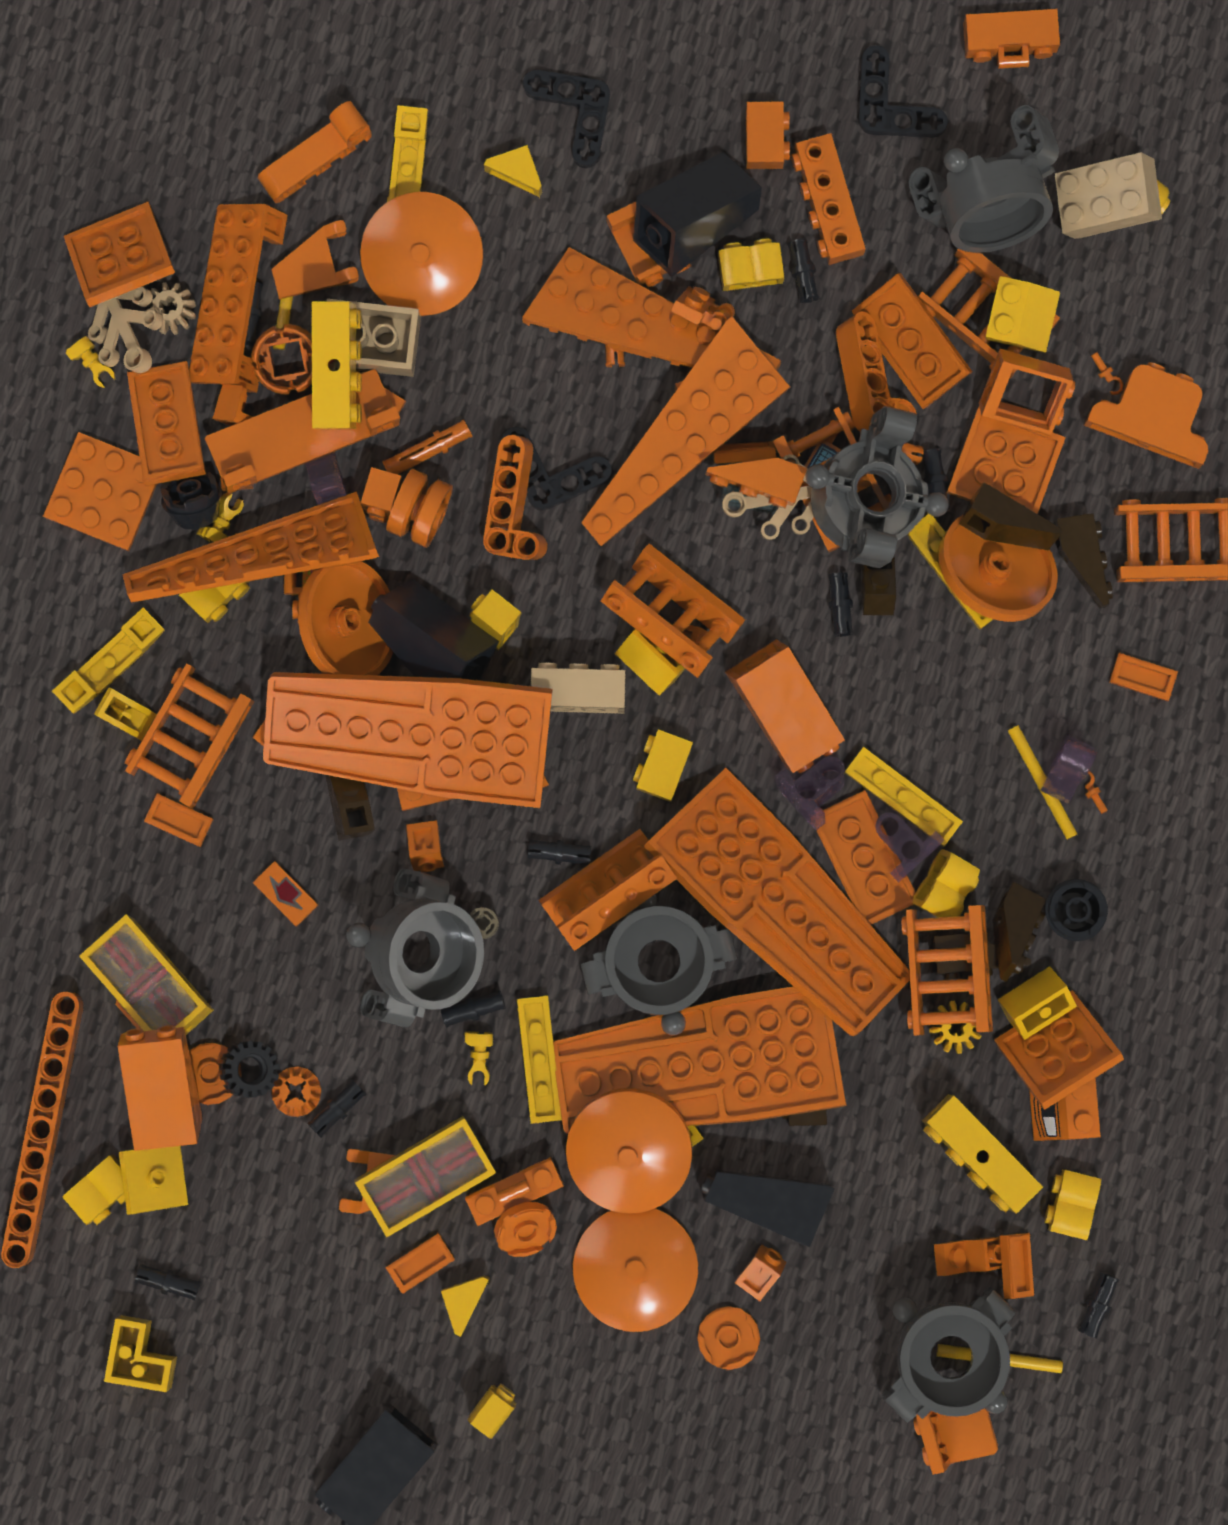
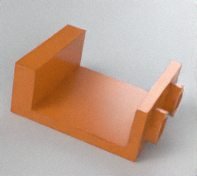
[607,202,691,287]

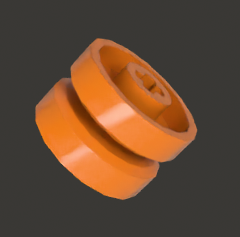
[386,469,453,548]

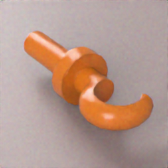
[1091,352,1123,395]
[1076,770,1108,814]

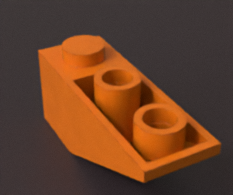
[705,458,807,509]

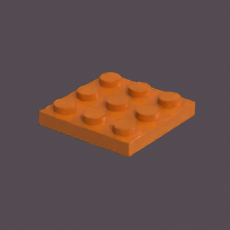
[64,202,175,308]
[947,406,1066,514]
[43,432,157,551]
[994,990,1124,1110]

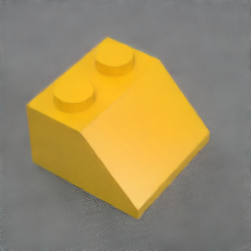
[986,276,1060,353]

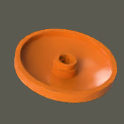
[360,192,483,316]
[939,515,1058,622]
[298,561,393,675]
[566,1088,692,1214]
[573,1208,698,1332]

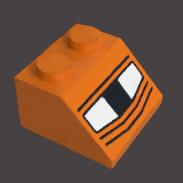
[1029,1078,1101,1141]

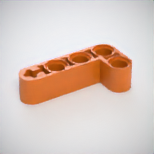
[257,101,372,203]
[836,311,917,432]
[483,435,547,560]

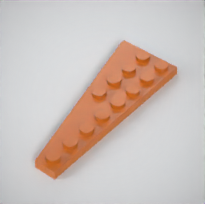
[522,247,781,370]
[581,316,791,546]
[122,491,379,603]

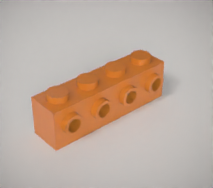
[791,133,866,265]

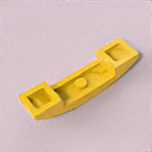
[387,105,428,202]
[52,607,165,714]

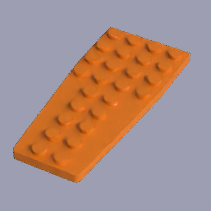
[263,672,553,808]
[644,768,910,1036]
[553,986,846,1134]

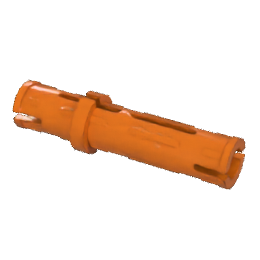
[382,419,473,475]

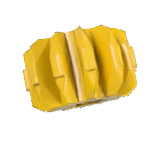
[929,1001,981,1054]

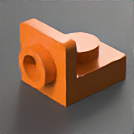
[406,820,444,872]
[735,1244,787,1301]

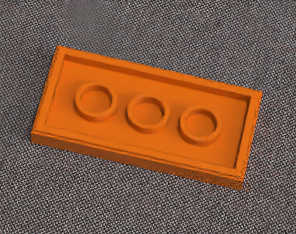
[852,273,973,409]
[127,361,206,486]
[809,790,916,925]

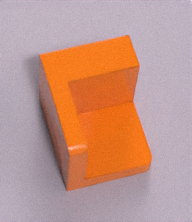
[212,384,252,427]

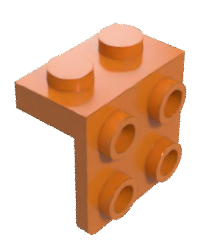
[913,1408,998,1475]

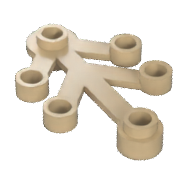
[88,287,164,373]
[722,454,814,540]

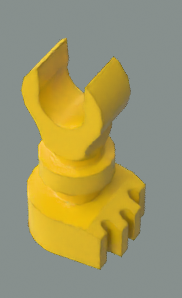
[65,336,116,388]
[197,493,244,542]
[465,1031,493,1086]

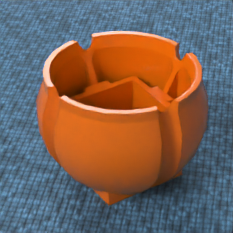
[251,324,312,395]

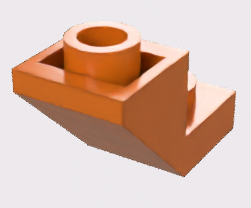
[934,1237,1002,1276]

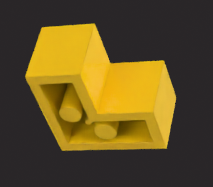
[104,1315,177,1392]

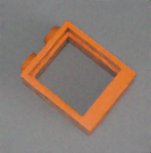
[979,349,1075,435]

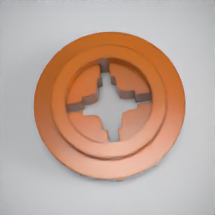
[272,1067,321,1117]

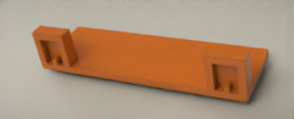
[189,204,288,393]
[205,369,400,494]

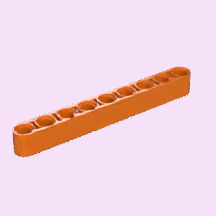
[1,992,83,1268]

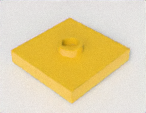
[119,1146,188,1215]

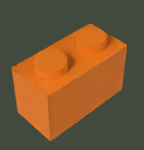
[746,102,790,169]
[361,467,404,523]

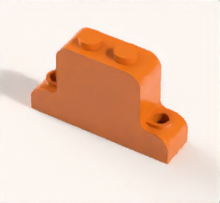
[1084,362,1208,469]

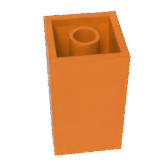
[725,639,845,773]
[118,1025,202,1151]

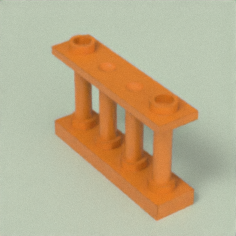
[918,249,1060,379]
[773,407,891,553]
[1114,498,1228,582]
[601,543,746,678]
[125,663,254,809]
[538,829,677,951]
[901,905,993,1036]

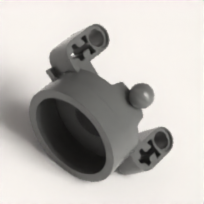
[909,105,1059,253]
[805,406,949,568]
[346,869,484,1028]
[581,895,737,1035]
[881,1287,1016,1423]

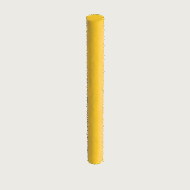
[1008,725,1077,839]
[936,1344,1063,1373]

